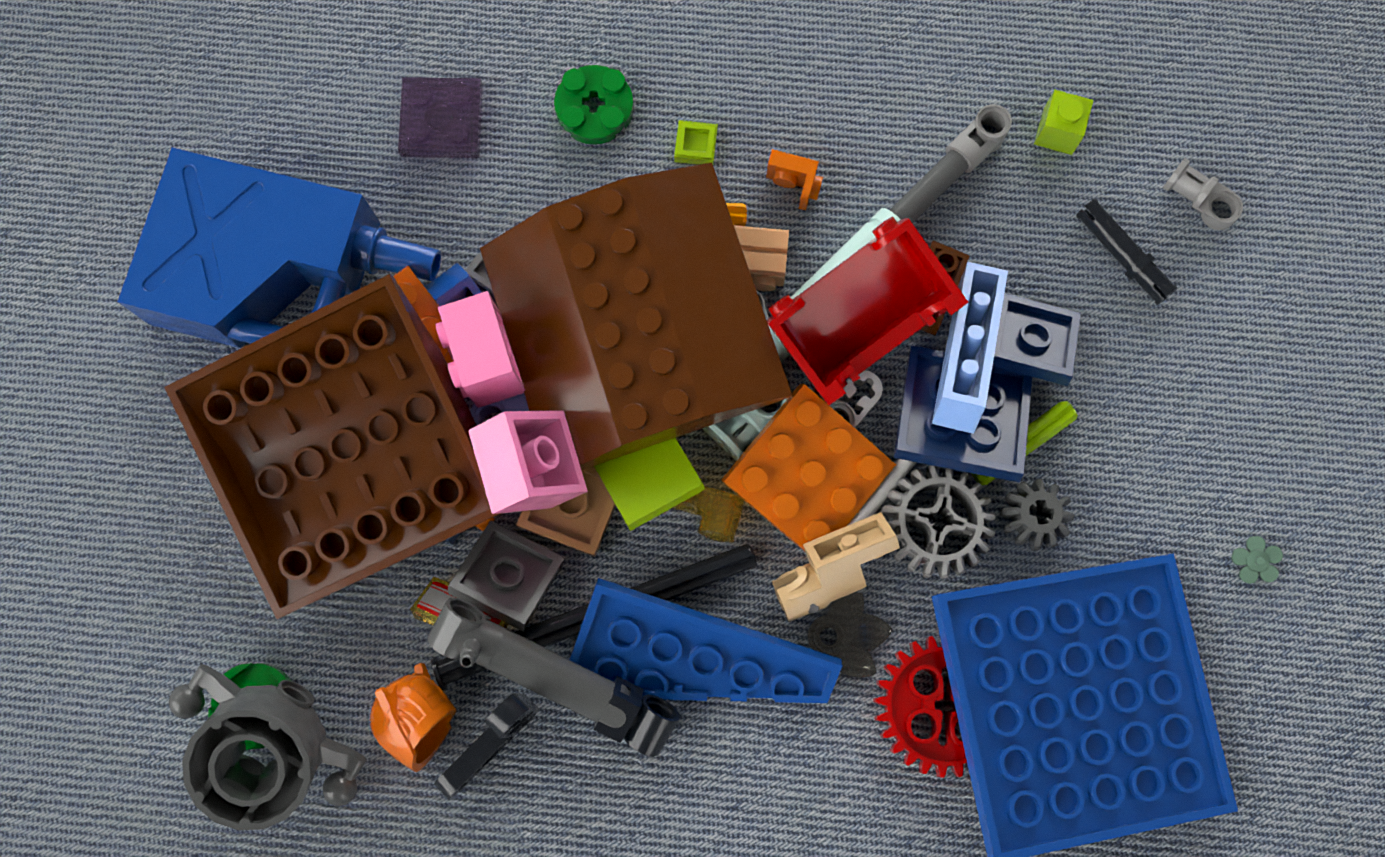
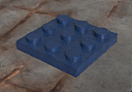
[894,345,1032,483]

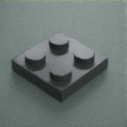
[448,520,565,632]

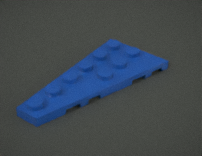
[569,578,843,703]

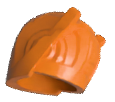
[370,663,456,772]

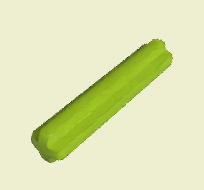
[971,401,1078,485]

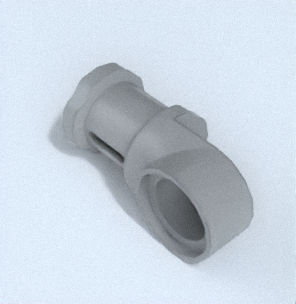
[1163,158,1243,230]

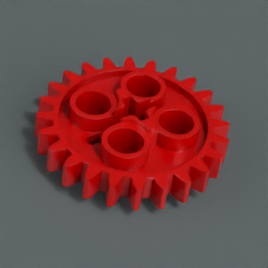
[873,636,968,778]

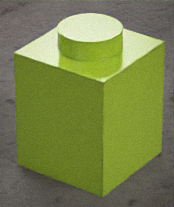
[1034,89,1094,155]

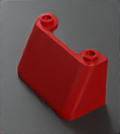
[767,216,969,406]

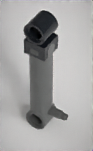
[427,598,681,757]

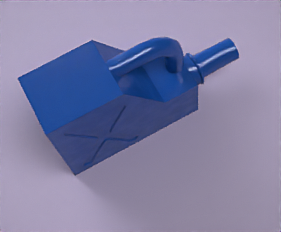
[117,147,441,348]

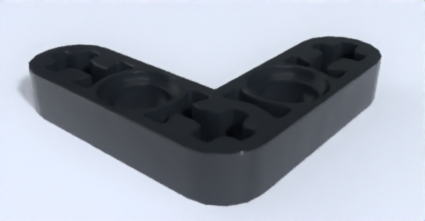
[434,693,540,800]

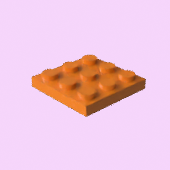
[721,384,896,553]

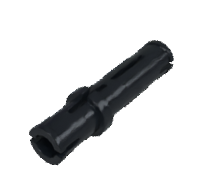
[1076,198,1178,305]

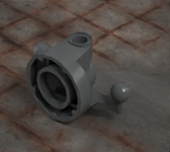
[168,664,366,830]

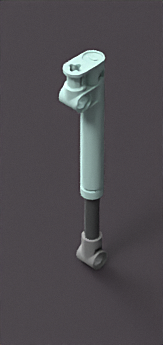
[702,104,1012,461]

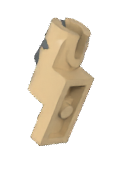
[772,512,900,622]

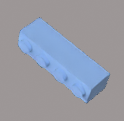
[932,261,1008,434]

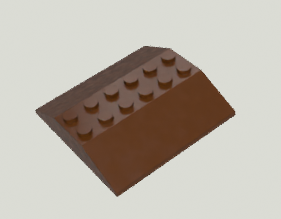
[480,162,793,470]
[164,274,501,619]

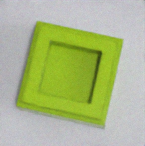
[674,120,718,165]

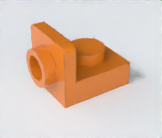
[766,149,823,211]

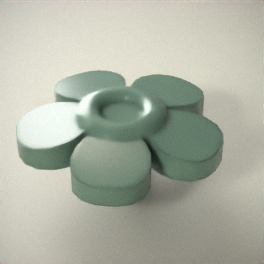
[1231,536,1283,584]

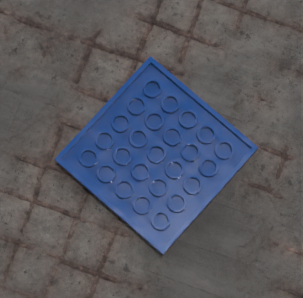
[931,553,1238,857]

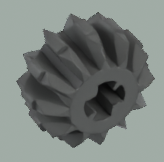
[1000,479,1075,551]

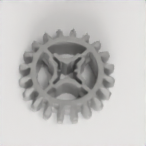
[881,465,996,579]

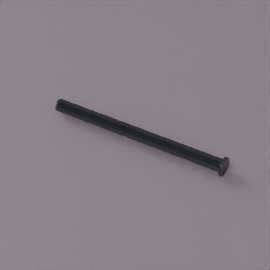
[431,544,757,691]

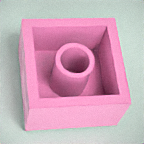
[435,291,525,408]
[468,410,588,514]

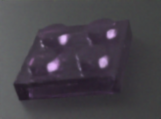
[398,77,483,158]

